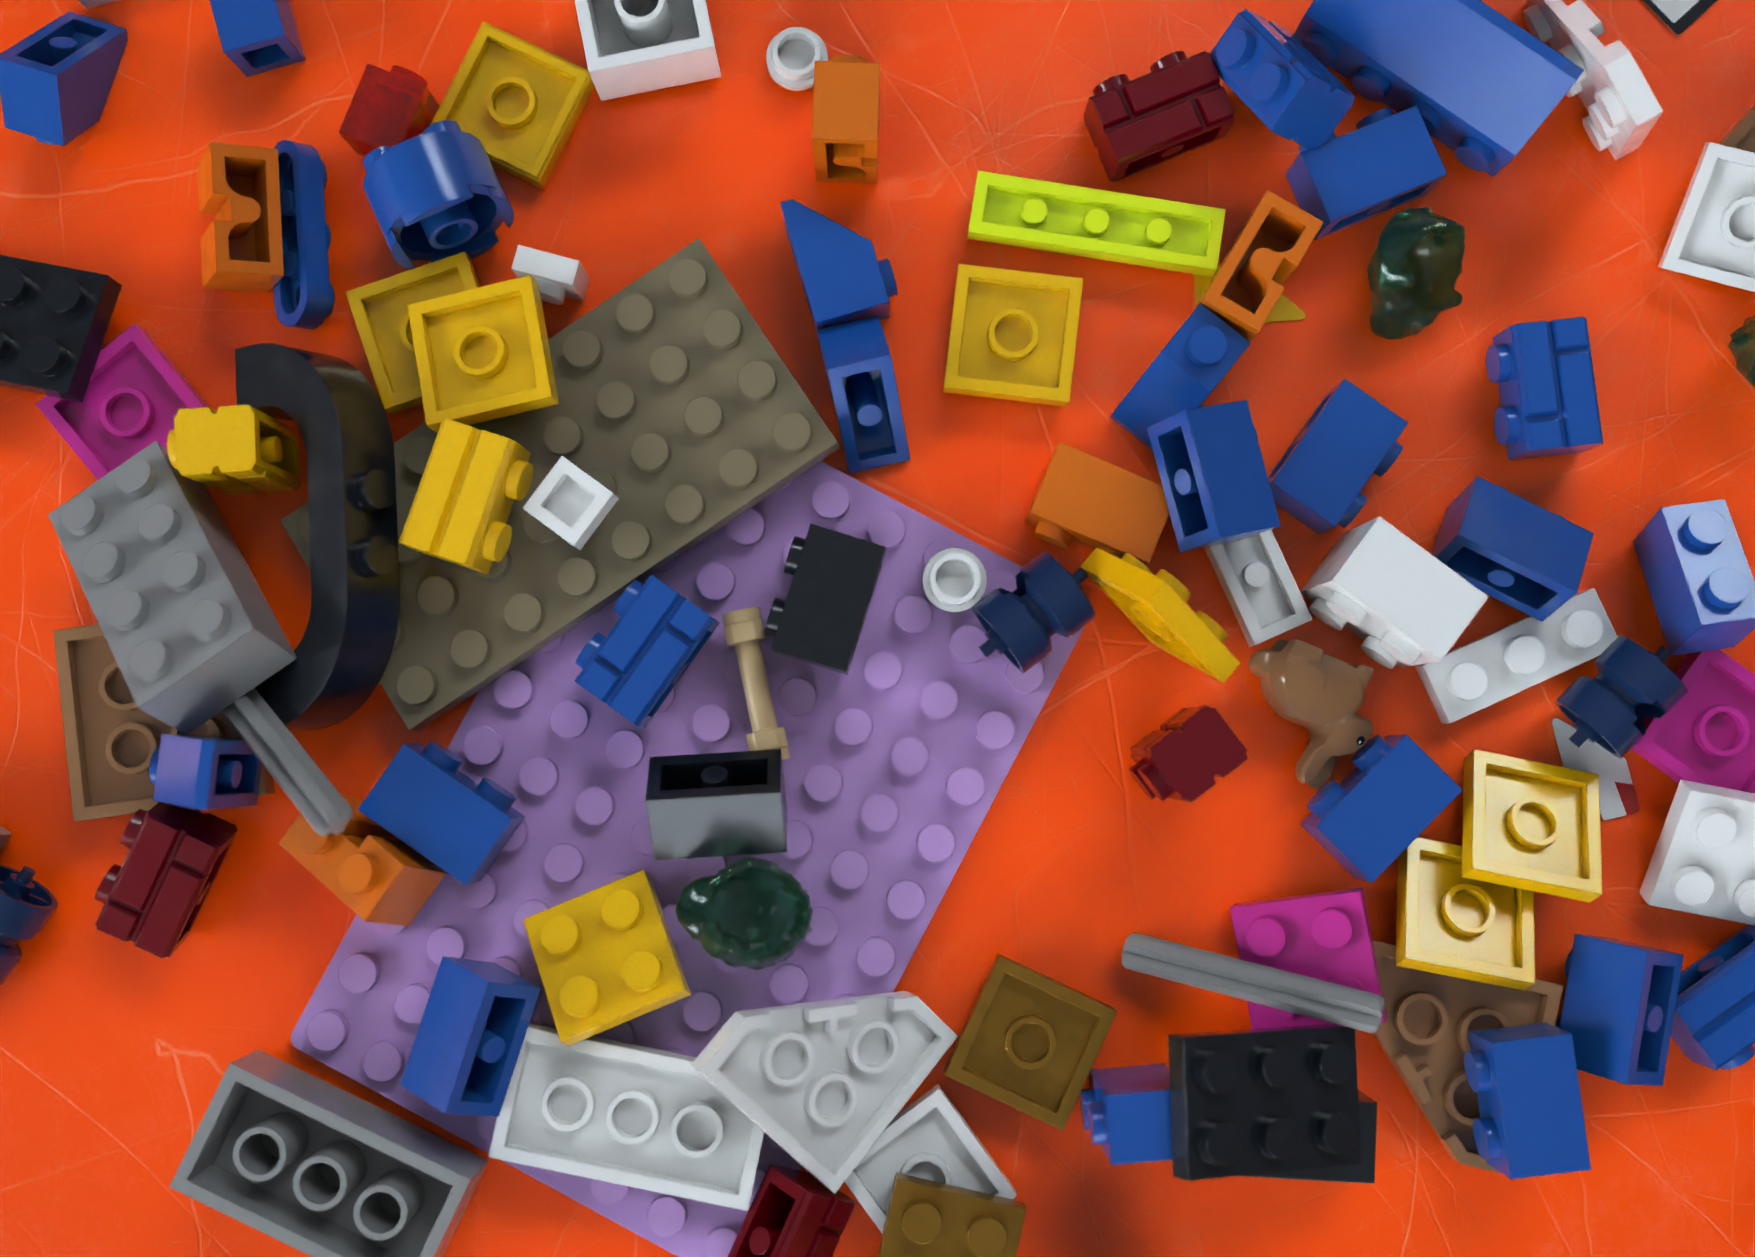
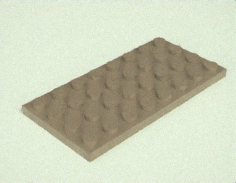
[279,238,840,732]

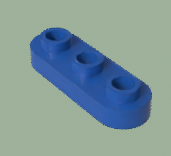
[273,140,335,330]

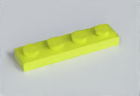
[967,170,1226,277]

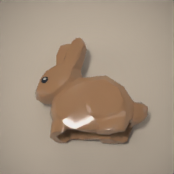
[1247,639,1374,789]

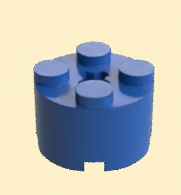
[363,120,514,269]

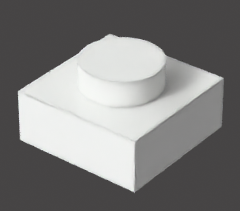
[511,245,590,304]
[523,456,619,550]

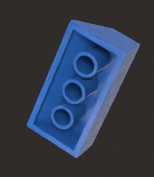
[1293,0,1584,177]

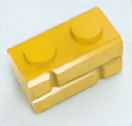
[167,405,301,495]
[398,418,534,574]

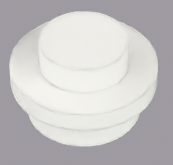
[766,27,828,91]
[922,548,987,613]

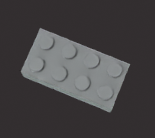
[48,441,297,735]
[169,1049,489,1257]

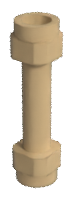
[722,607,791,760]

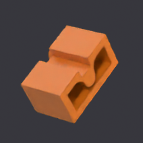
[812,54,880,184]
[197,142,284,293]
[1194,190,1323,342]
[1024,442,1170,565]
[278,795,446,926]

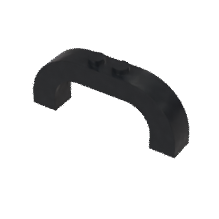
[235,343,400,731]

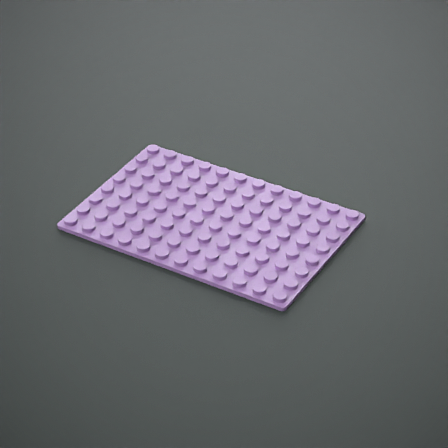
[291,461,1085,1257]

